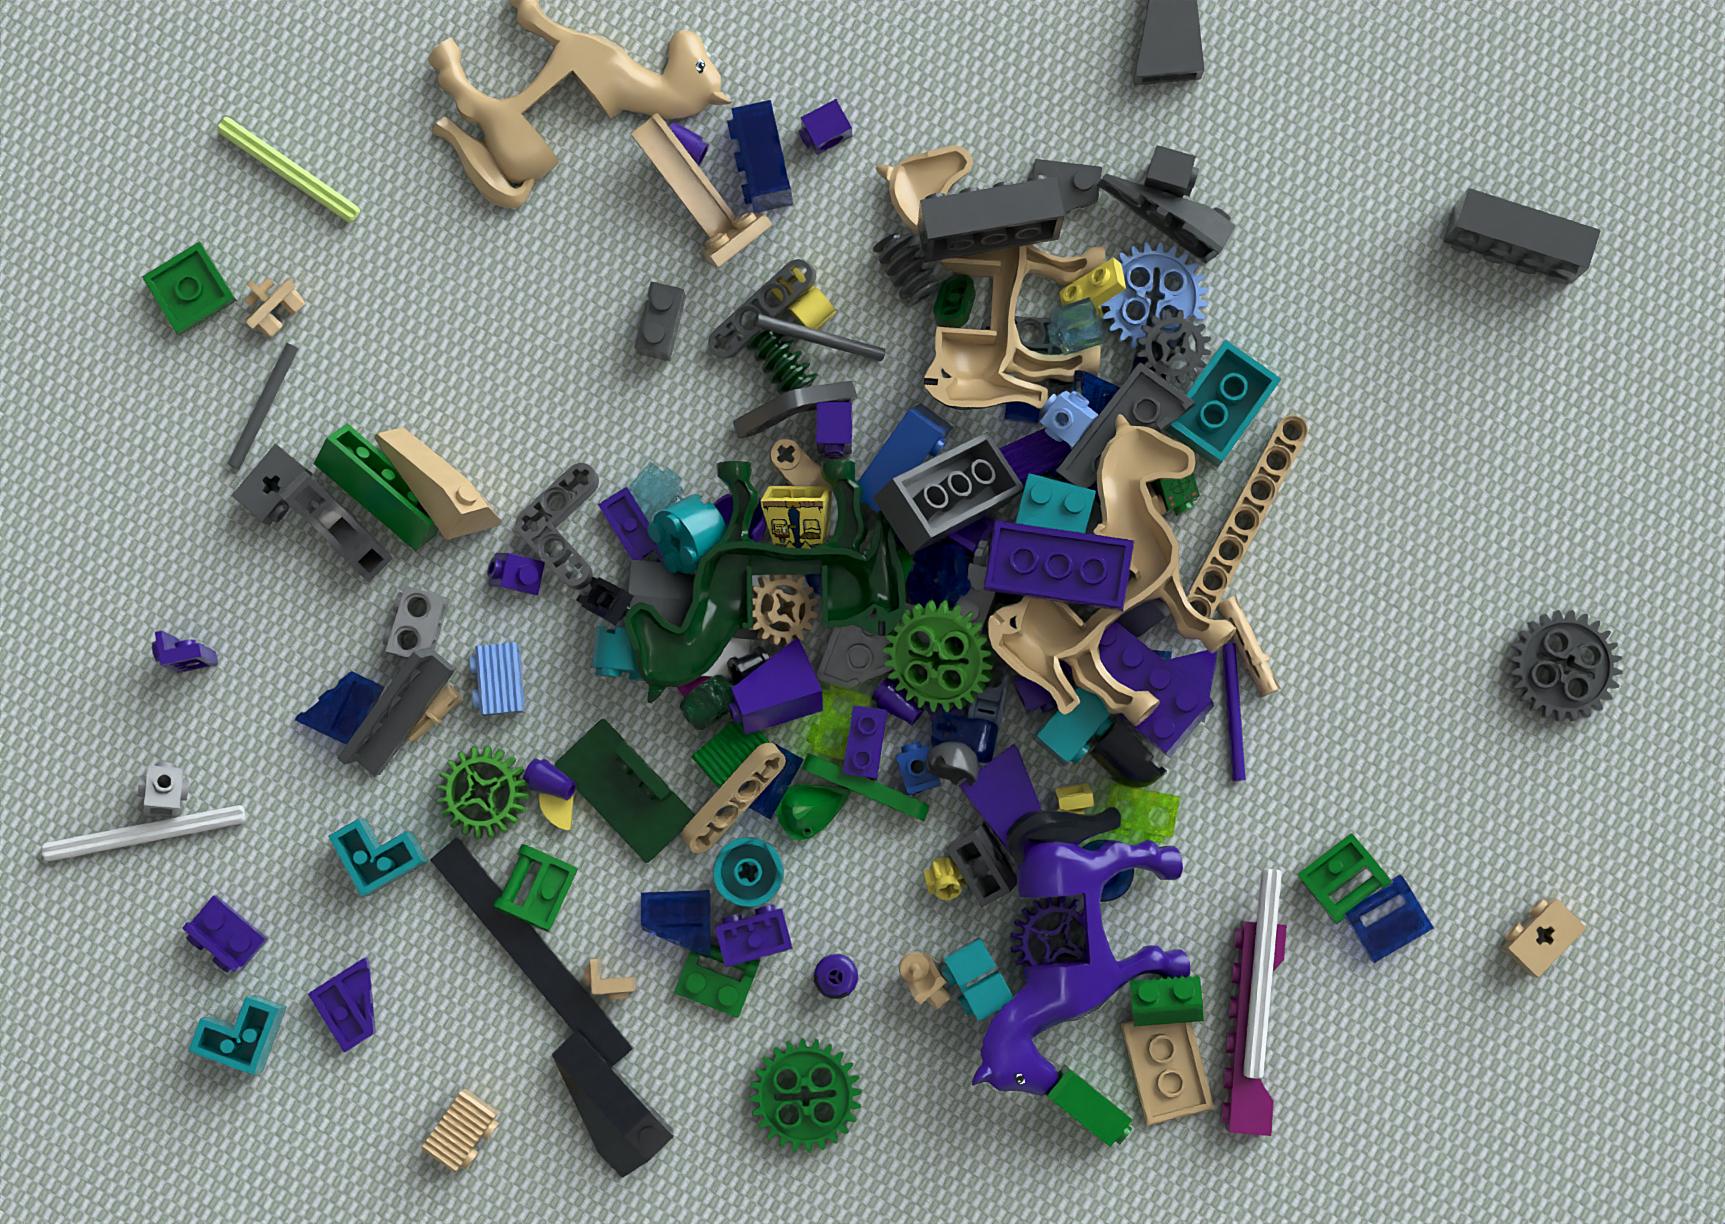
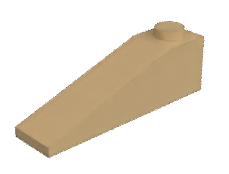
[374,427,502,540]

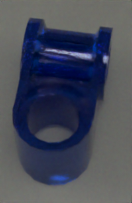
[931,714,999,763]

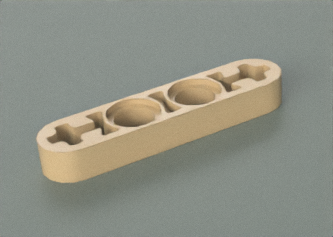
[682,743,786,854]

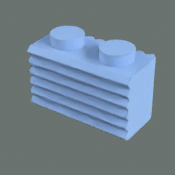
[470,642,525,716]

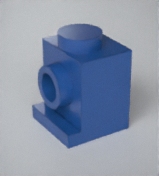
[896,741,941,796]

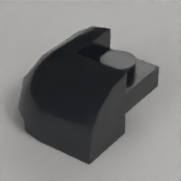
[1088,722,1167,789]

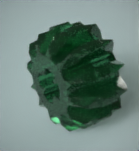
[679,675,734,730]

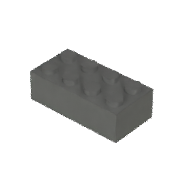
[917,175,1065,263]
[1443,188,1601,284]
[873,432,1025,555]

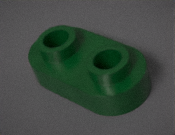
[933,275,976,328]

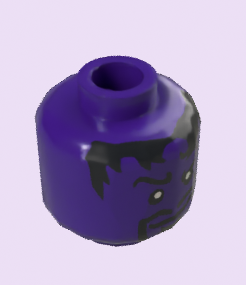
[814,954,858,999]

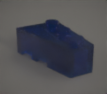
[727,100,793,213]

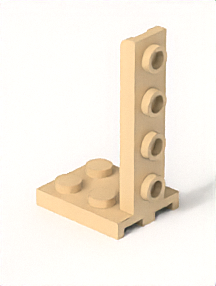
[630,113,773,267]

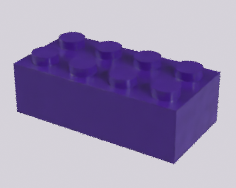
[1060,621,1215,758]

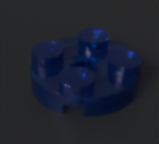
[907,542,971,609]

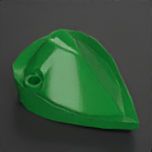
[776,784,852,841]

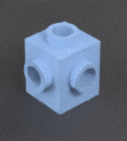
[1040,391,1099,447]

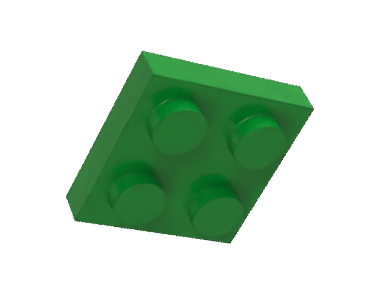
[142,241,237,336]

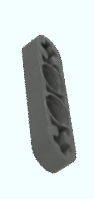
[708,259,816,359]

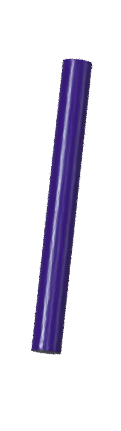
[1222,643,1246,781]

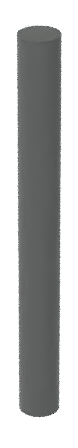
[754,314,885,361]
[227,343,299,470]

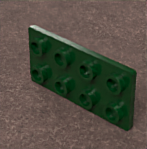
[554,719,695,863]

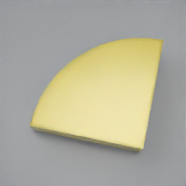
[539,793,574,831]

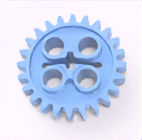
[1101,242,1208,353]

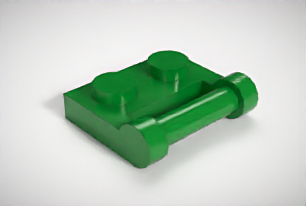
[1297,833,1392,925]
[492,844,578,933]
[674,935,761,1018]

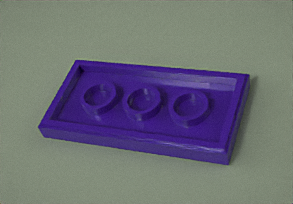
[983,520,1135,611]

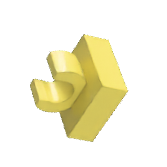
[1054,783,1094,814]

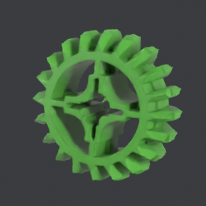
[436,746,530,839]

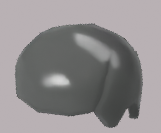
[925,742,979,786]

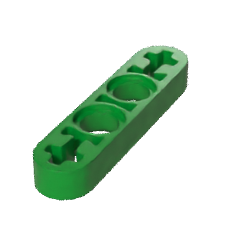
[801,753,931,822]

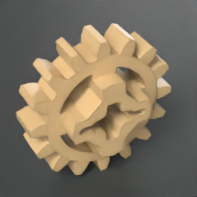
[748,575,818,645]

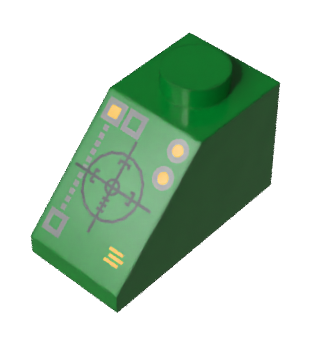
[1149,473,1200,516]

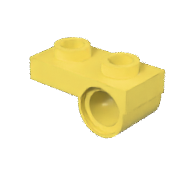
[1059,258,1126,326]
[770,268,836,330]

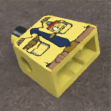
[761,486,832,549]

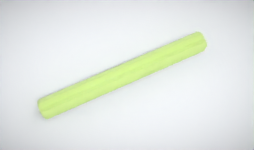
[217,117,360,223]

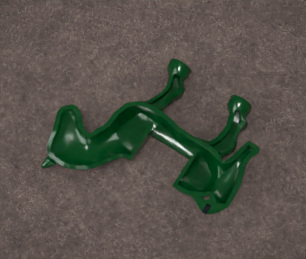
[624,460,906,703]

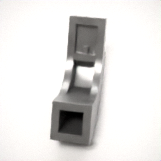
[279,471,393,582]

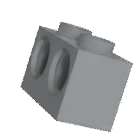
[383,586,450,659]

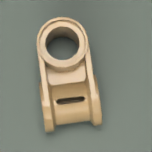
[770,439,828,486]

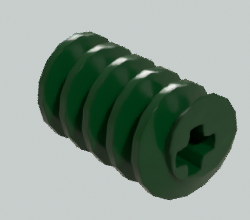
[747,330,818,395]

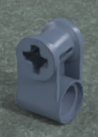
[966,667,1009,730]

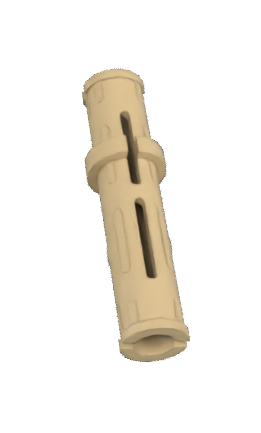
[1217,596,1281,698]

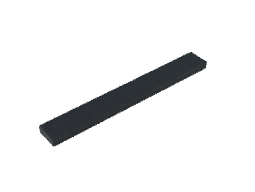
[430,837,634,1066]

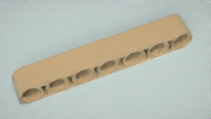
[1187,415,1308,619]

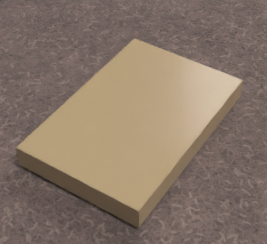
[1119,1020,1214,1126]

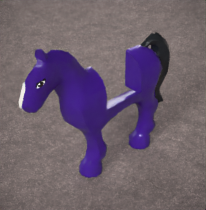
[972,807,1191,1096]

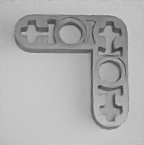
[515,463,599,590]

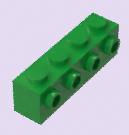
[313,423,439,551]

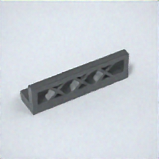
[337,647,456,777]

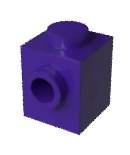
[1013,677,1057,713]

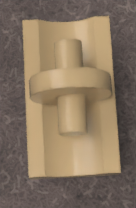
[244,277,305,338]
[898,951,952,1010]

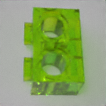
[807,685,871,762]
[1105,783,1180,843]

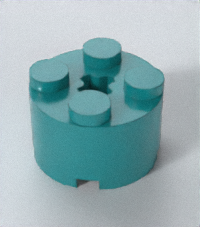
[647,494,727,574]
[591,626,644,681]
[713,837,784,907]

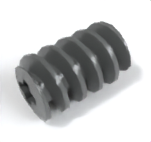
[873,232,940,308]

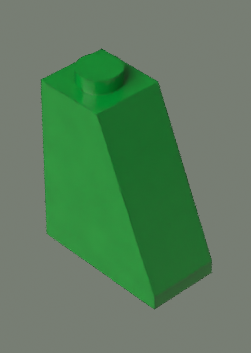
[1046,1064,1132,1147]

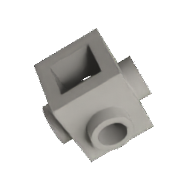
[137,762,189,817]

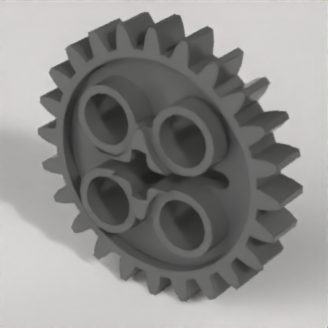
[1508,610,1623,722]

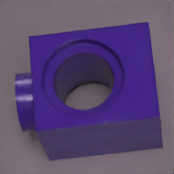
[798,99,853,155]

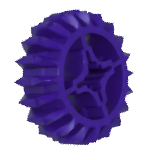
[1010,896,1088,975]

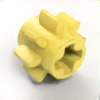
[924,857,968,900]

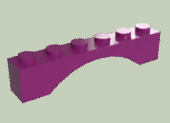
[1220,921,1287,1136]

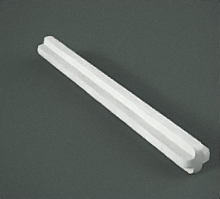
[42,805,246,861]
[1243,869,1281,1079]

